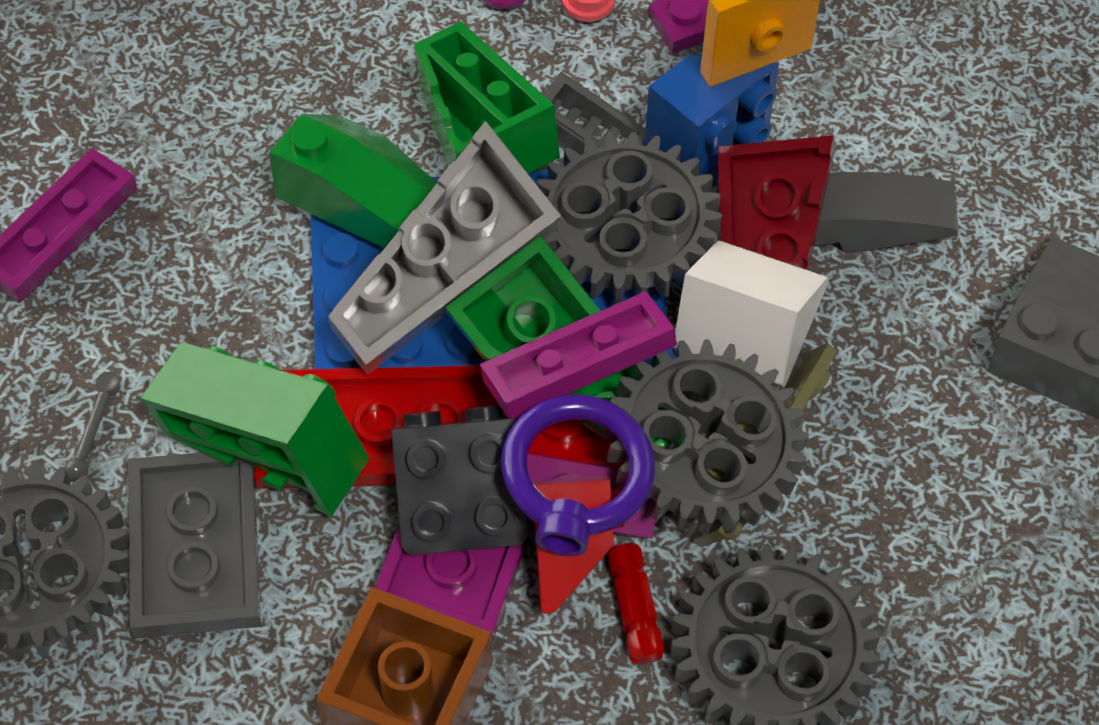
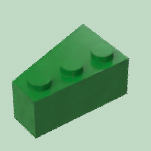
[414,21,560,174]
[140,342,370,517]

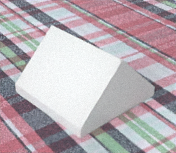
[673,240,829,388]

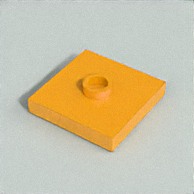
[700,0,820,87]

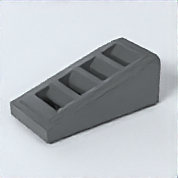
[543,72,646,155]

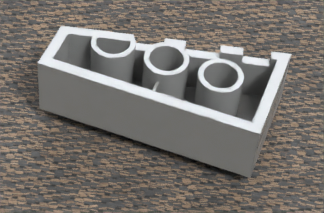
[328,121,561,375]

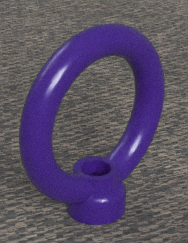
[501,394,655,556]

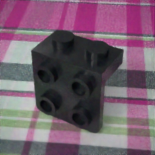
[391,405,528,555]

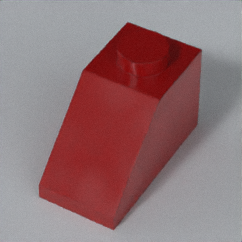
[532,476,625,614]

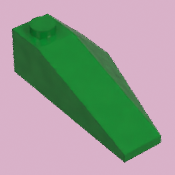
[269,114,437,248]
[444,235,672,449]

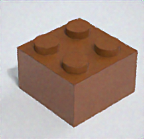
[316,587,493,725]

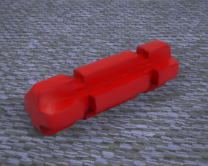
[608,543,664,665]

